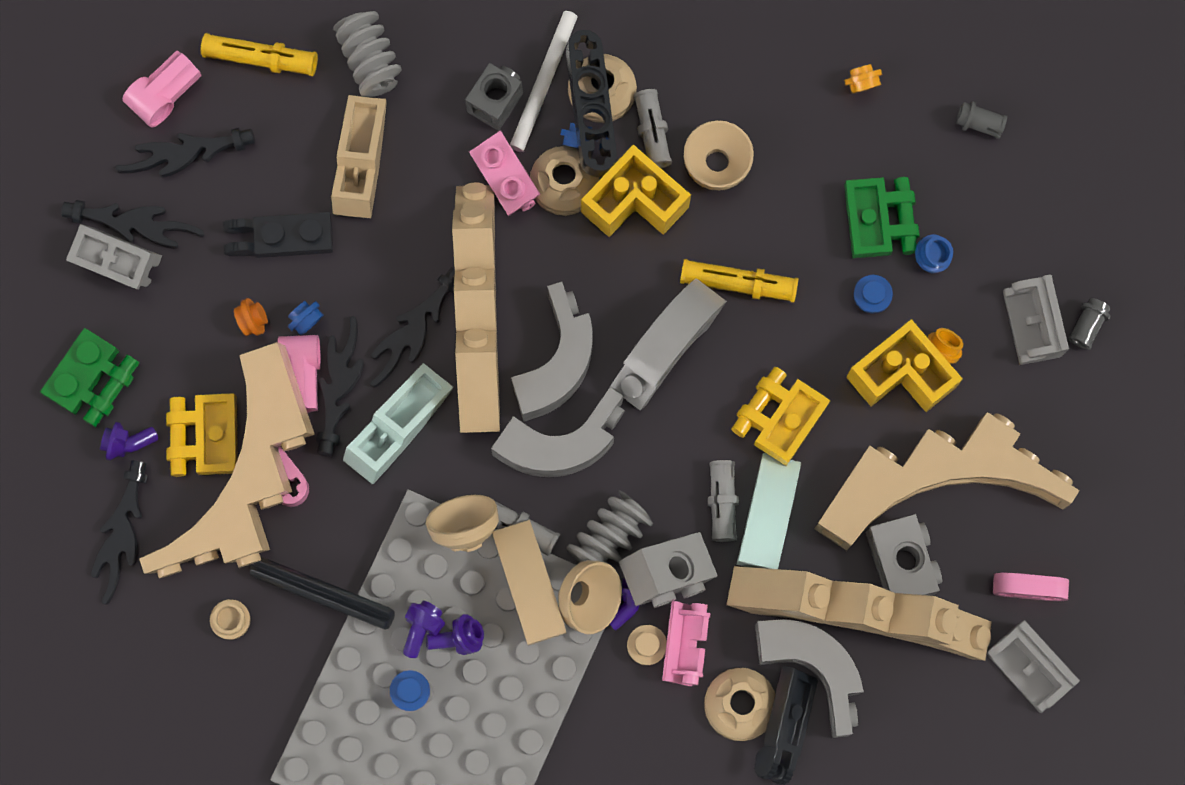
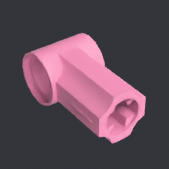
[122,51,201,128]
[278,335,321,413]

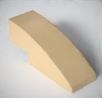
[331,95,387,218]
[492,520,567,646]

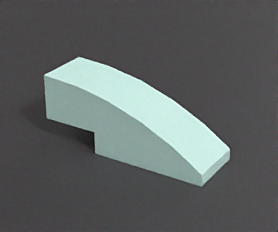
[343,363,453,484]
[736,453,801,569]

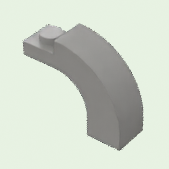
[610,278,727,410]
[511,282,592,421]
[491,387,625,477]
[755,619,864,738]

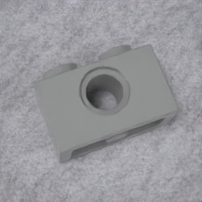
[865,514,942,596]
[619,532,718,608]

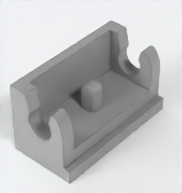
[66,224,162,290]
[1003,274,1069,365]
[986,620,1080,713]

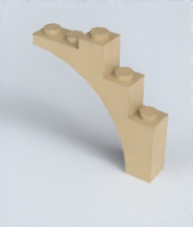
[452,182,500,433]
[140,342,314,578]
[814,412,1080,550]
[727,566,992,661]

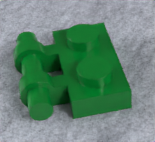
[844,177,920,258]
[40,328,140,427]

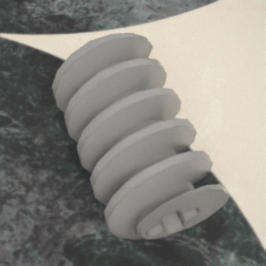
[333,11,402,97]
[566,490,653,563]

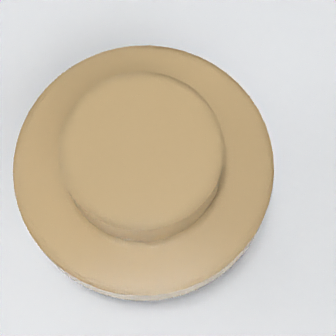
[210,600,251,640]
[627,625,667,665]

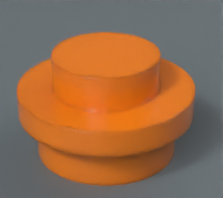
[234,298,268,336]

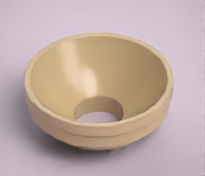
[568,54,637,123]
[684,121,754,191]
[530,146,599,216]
[426,495,499,552]
[558,560,622,634]
[704,668,776,741]

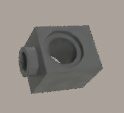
[465,63,523,131]

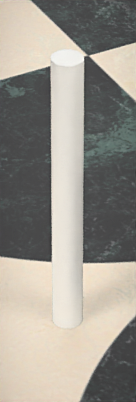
[510,11,577,152]

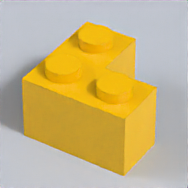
[581,145,691,237]
[846,319,963,412]

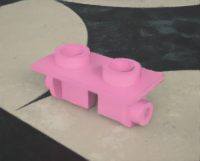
[469,131,540,216]
[662,601,711,686]

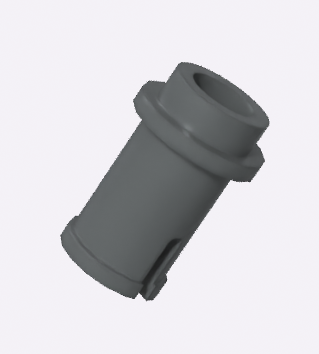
[956,101,1007,139]
[1068,298,1111,350]

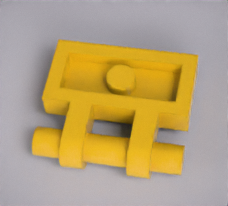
[731,367,830,466]
[166,393,238,477]

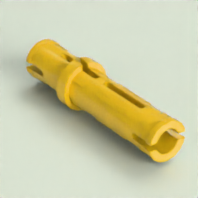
[201,33,318,76]
[680,259,799,303]

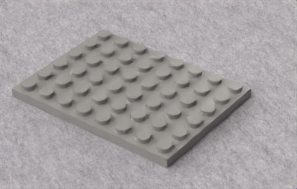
[270,489,604,785]

